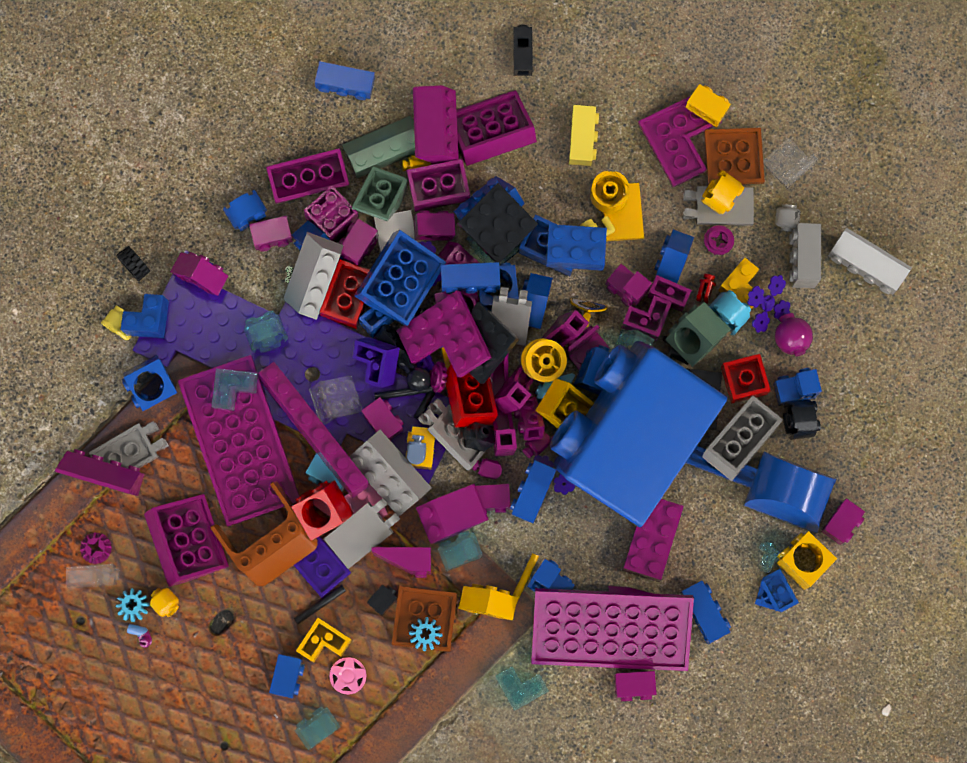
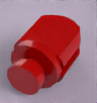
[696,274,716,304]

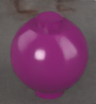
[775,313,813,357]

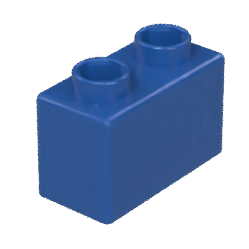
[550,341,728,527]

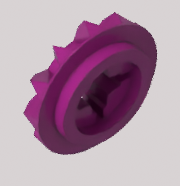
[704,225,734,255]
[430,362,447,393]
[80,532,112,564]

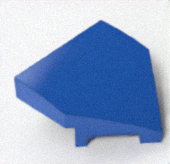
[755,568,799,612]

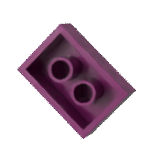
[407,159,470,212]

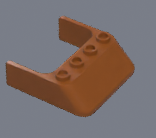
[210,481,318,586]

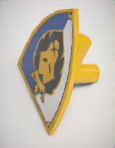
[570,298,608,327]

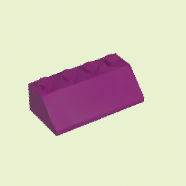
[413,85,459,164]
[266,148,349,204]
[55,449,145,496]

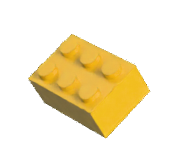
[535,378,594,428]

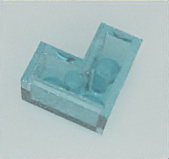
[212,368,258,411]
[437,531,483,572]
[495,667,549,711]

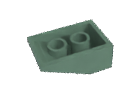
[352,167,408,221]

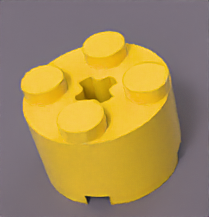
[701,170,745,214]
[590,171,629,214]

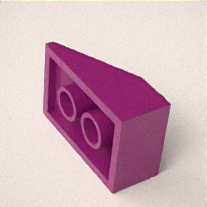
[416,484,489,544]
[371,547,431,578]

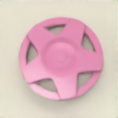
[329,657,367,695]

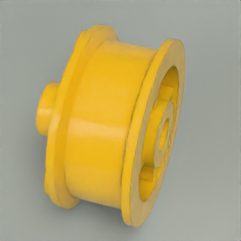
[521,338,567,382]

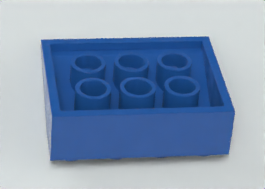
[354,230,446,326]

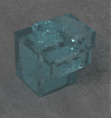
[615,330,655,350]

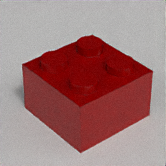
[721,354,770,404]

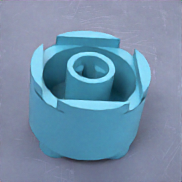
[709,290,751,335]

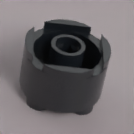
[783,399,821,440]

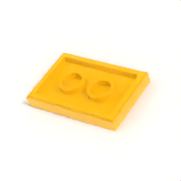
[604,183,644,242]

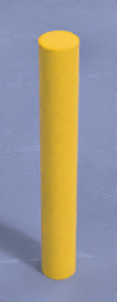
[512,553,539,604]

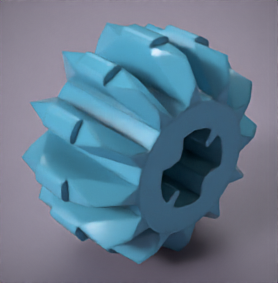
[116,588,150,622]
[409,617,442,651]

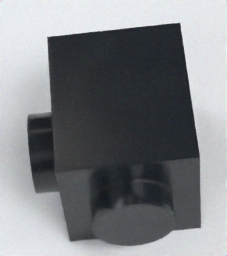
[463,422,495,452]

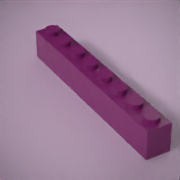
[258,362,368,499]

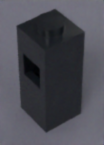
[513,25,533,76]

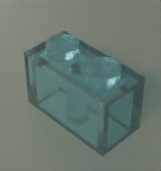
[294,707,341,750]

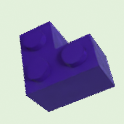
[352,337,400,388]

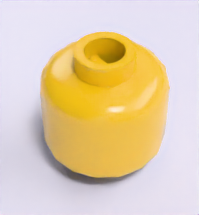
[150,588,179,617]

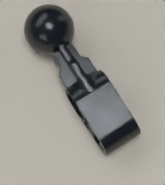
[373,324,431,392]

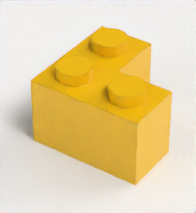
[718,258,759,310]
[459,584,518,620]
[296,618,352,663]

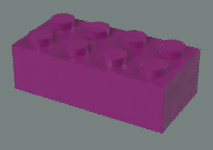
[622,499,684,582]

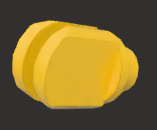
[402,155,431,172]

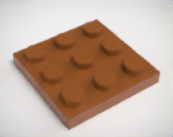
[704,128,765,185]
[392,586,457,652]

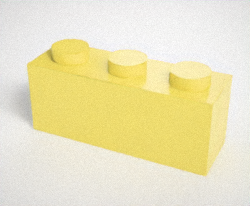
[569,105,599,166]

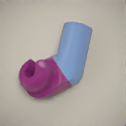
[127,624,152,648]

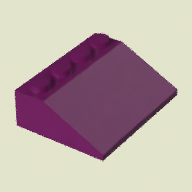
[457,90,537,166]
[144,494,229,587]

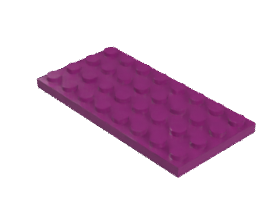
[178,355,300,527]
[531,588,694,671]

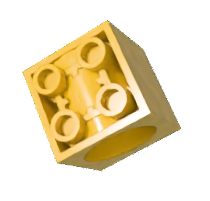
[776,531,837,590]

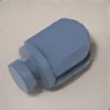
[407,435,426,465]

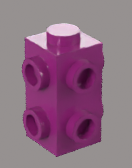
[514,397,545,441]

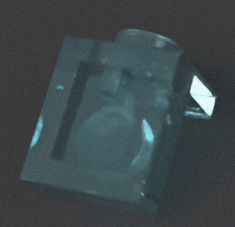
[758,542,780,574]

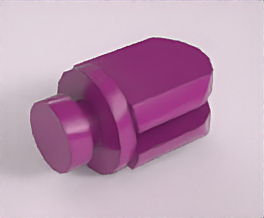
[522,432,550,458]
[472,458,502,480]

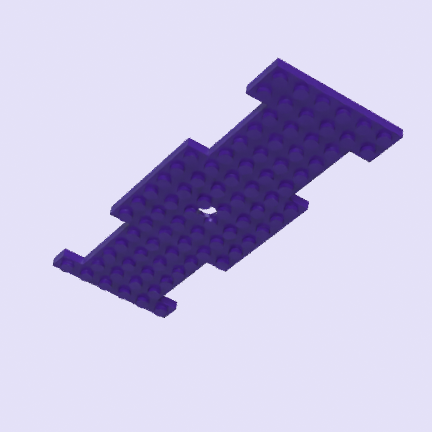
[133,250,450,484]

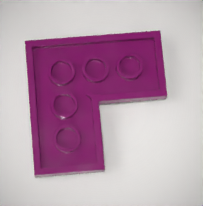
[638,96,722,187]
[397,290,492,377]

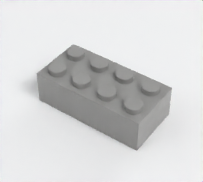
[702,396,783,481]
[349,430,432,517]

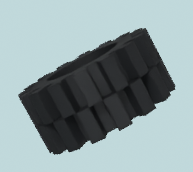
[116,246,151,281]

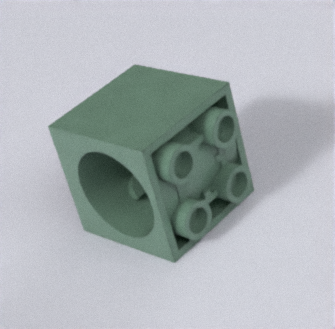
[665,302,731,367]

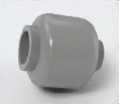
[775,204,801,232]

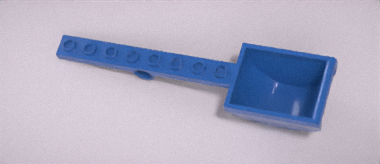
[686,446,837,533]

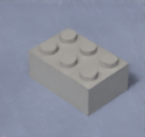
[789,223,821,288]

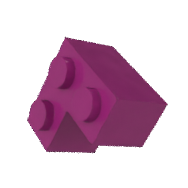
[339,219,378,266]
[170,252,228,296]
[605,264,652,308]
[621,295,672,342]

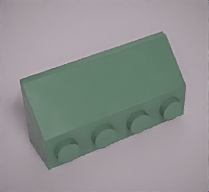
[342,116,415,179]

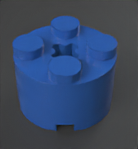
[223,190,267,232]

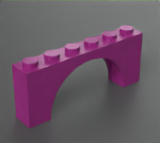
[494,310,589,414]
[490,353,517,457]

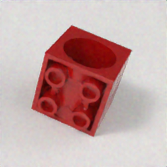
[291,480,354,540]

